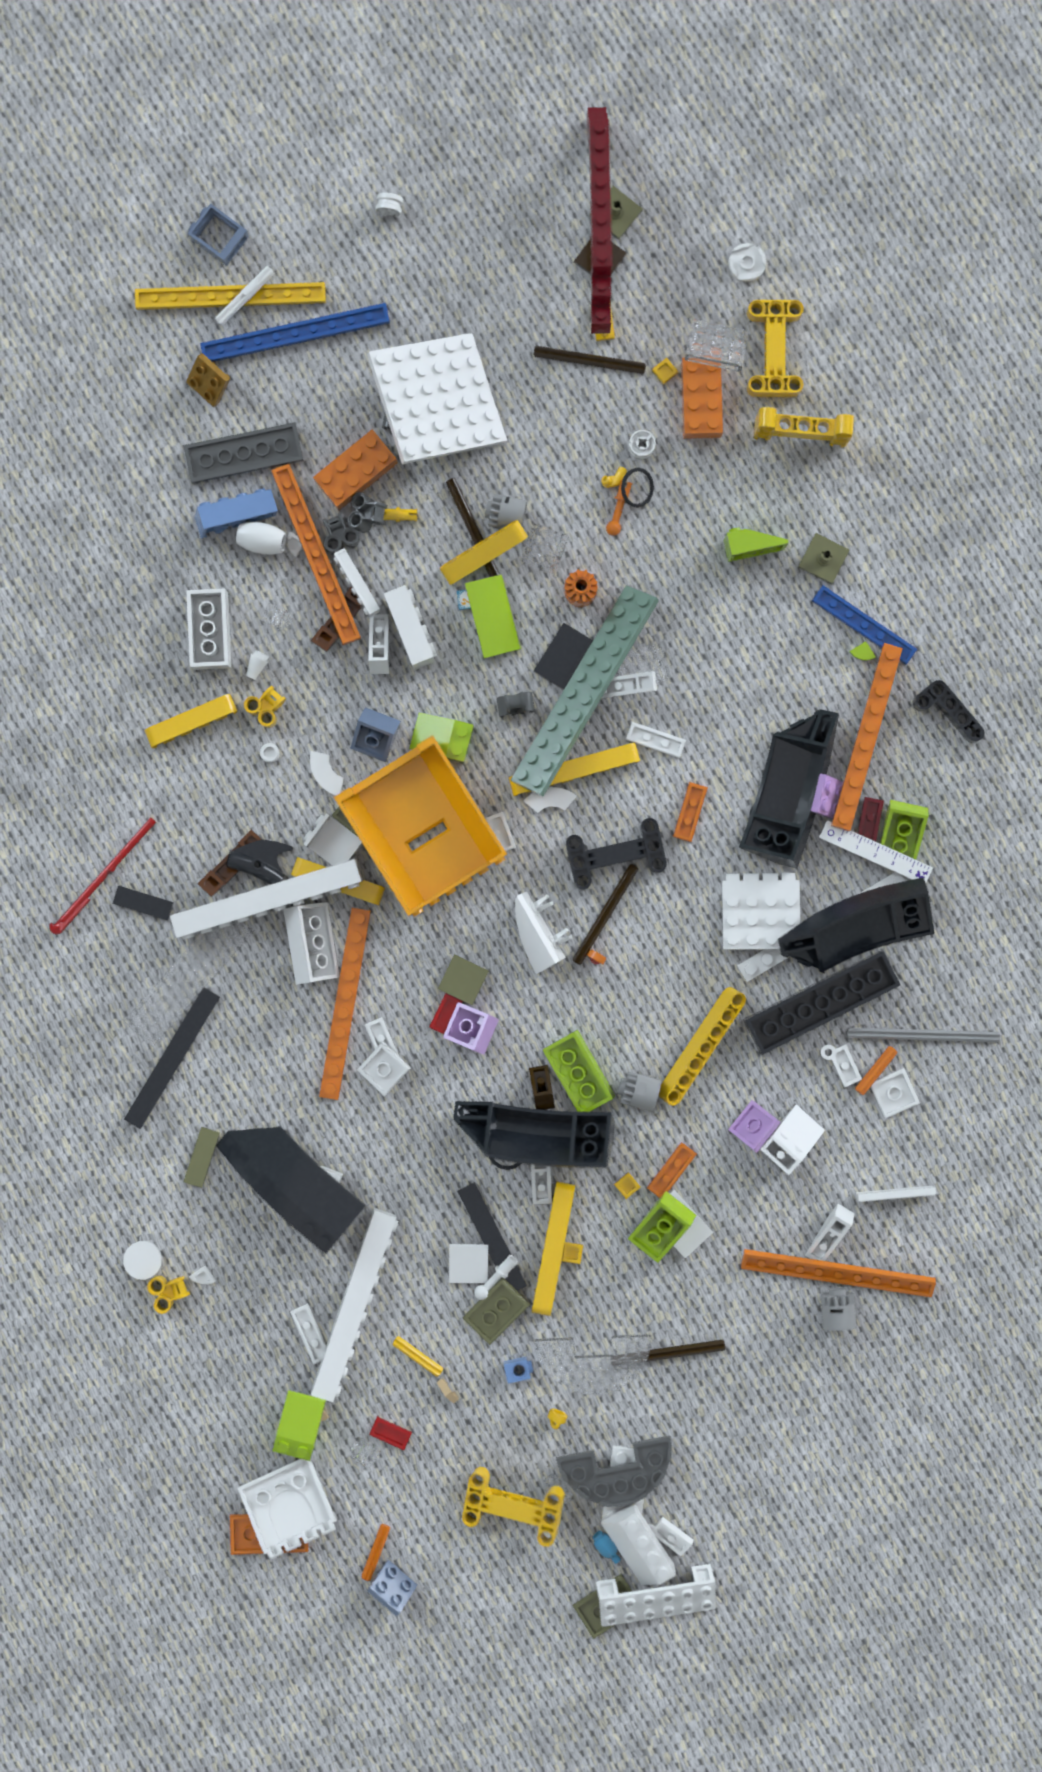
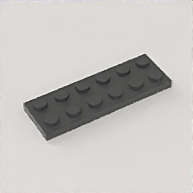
[183,422,304,484]

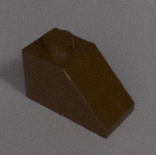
[529,1065,555,1110]

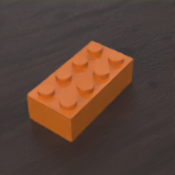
[681,357,723,439]
[313,429,398,511]

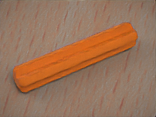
[855,1046,897,1095]
[361,1524,390,1581]

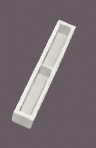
[333,548,380,617]

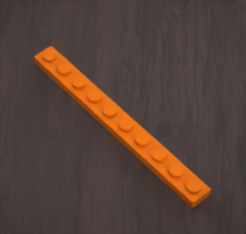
[271,464,361,645]
[831,643,903,831]
[319,908,371,1100]
[741,1249,936,1297]

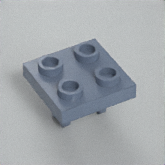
[367,1560,417,1616]

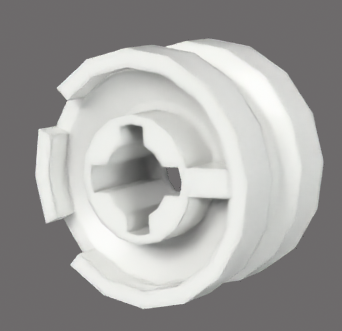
[375,193,403,217]
[628,430,656,459]

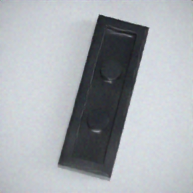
[112,885,174,921]

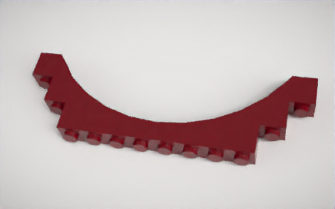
[587,107,612,334]

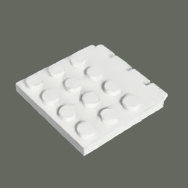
[722,873,800,950]
[237,1459,337,1559]

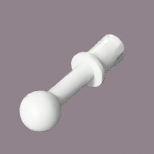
[474,1255,518,1300]

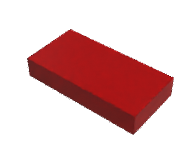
[429,993,463,1034]
[369,1416,412,1451]

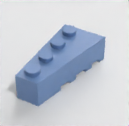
[194,488,278,539]

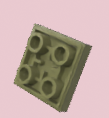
[438,954,489,1005]

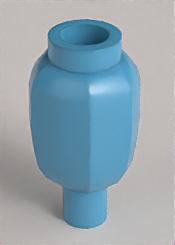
[592,1530,621,1564]

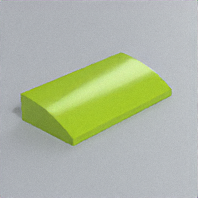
[465,574,521,658]
[542,1029,615,1112]

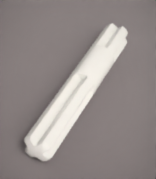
[215,266,274,326]

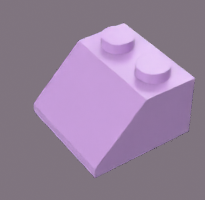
[443,1002,499,1055]

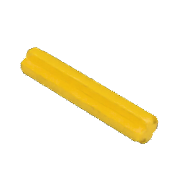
[392,1336,443,1377]

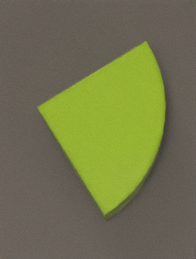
[849,641,876,661]

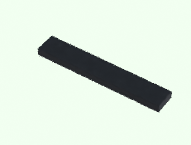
[457,1182,527,1291]

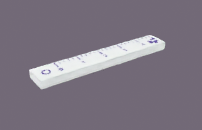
[819,820,933,883]

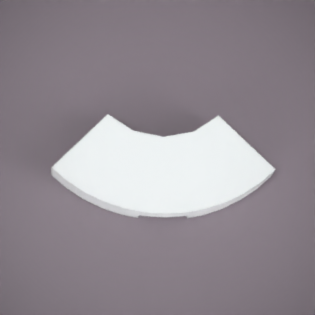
[310,751,344,796]
[523,787,577,813]

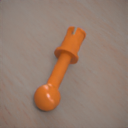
[606,480,633,536]

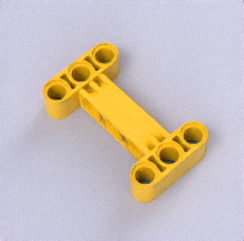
[746,300,804,397]
[753,407,854,447]
[462,1467,565,1547]

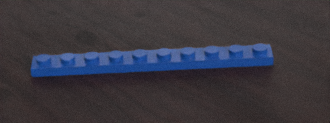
[200,303,390,362]

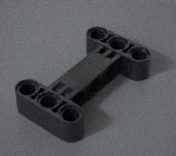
[566,818,667,890]

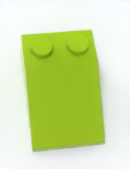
[723,527,789,562]
[409,712,474,763]
[880,799,929,860]
[628,1191,696,1263]
[272,1390,326,1461]

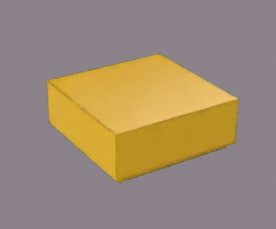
[652,357,678,385]
[614,1172,641,1199]
[561,1242,583,1264]

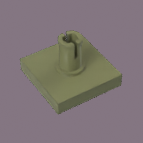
[589,185,643,240]
[798,533,850,584]

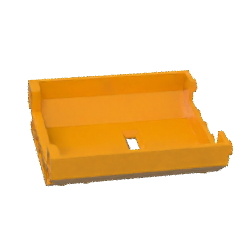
[334,735,507,917]

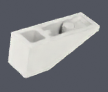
[368,614,390,674]
[531,1165,552,1204]
[805,1204,854,1261]

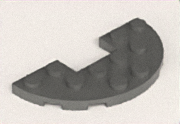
[556,1435,672,1507]

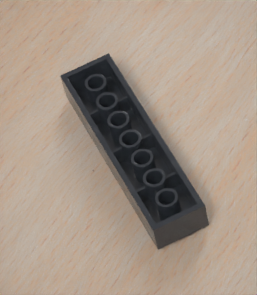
[743,951,901,1055]

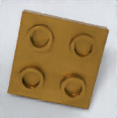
[186,353,230,407]

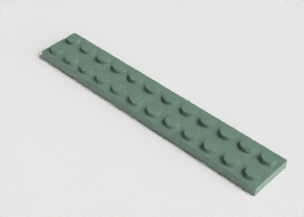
[511,585,659,797]

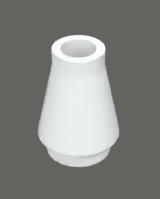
[246,650,269,680]

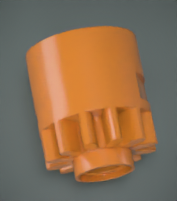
[564,569,598,607]

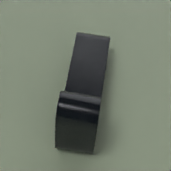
[912,680,985,743]

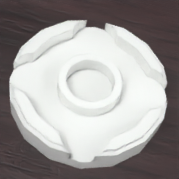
[728,243,766,282]
[123,1241,162,1280]

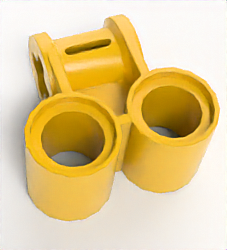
[244,686,286,728]
[147,1275,190,1314]

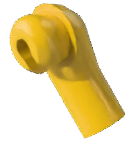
[601,466,628,488]

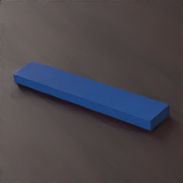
[812,585,917,665]

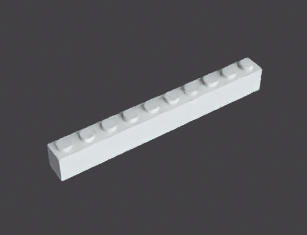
[170,859,363,940]
[311,1208,398,1402]

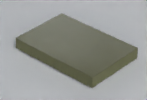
[462,1277,530,1345]
[573,1573,633,1639]

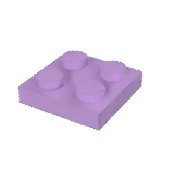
[811,774,843,819]
[728,1100,781,1153]

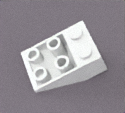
[760,1105,825,1175]

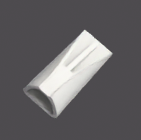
[515,891,572,974]

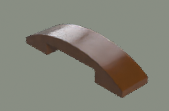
[311,587,371,652]
[197,830,262,897]

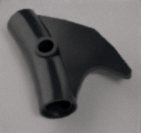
[226,839,293,885]

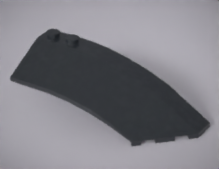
[739,709,839,869]
[778,877,935,974]
[453,1101,615,1168]
[216,1126,366,1255]

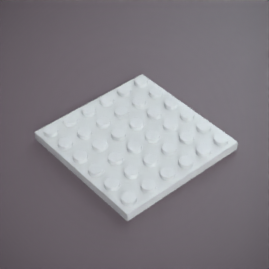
[367,333,507,464]

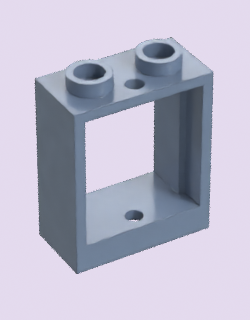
[187,203,249,266]

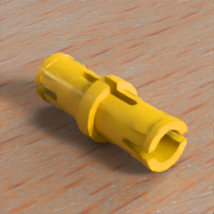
[383,507,417,522]

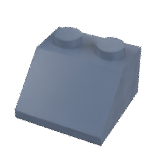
[350,707,401,762]

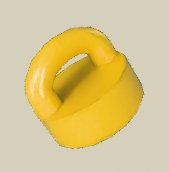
[547,1408,568,1430]

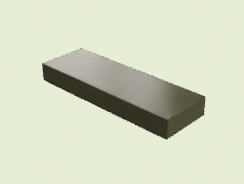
[183,1127,220,1188]

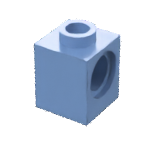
[504,1356,533,1384]

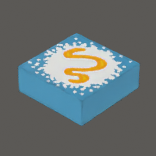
[456,589,471,610]

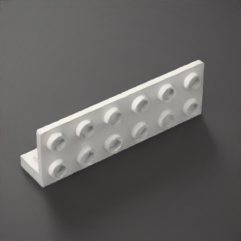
[596,1564,716,1626]

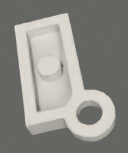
[820,1044,862,1087]
[648,1517,694,1556]

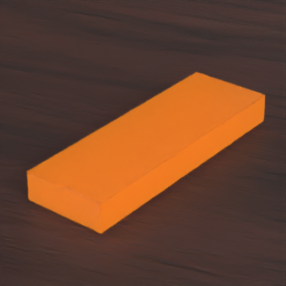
[673,782,708,842]
[647,1142,697,1198]

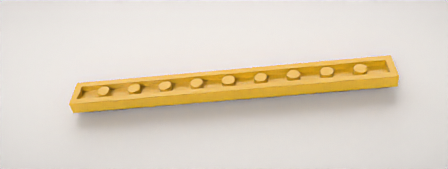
[135,282,326,310]

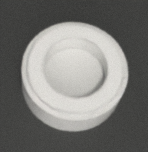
[260,743,280,763]

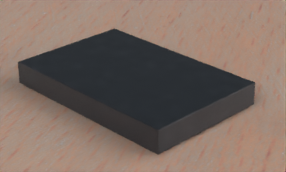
[533,623,593,690]

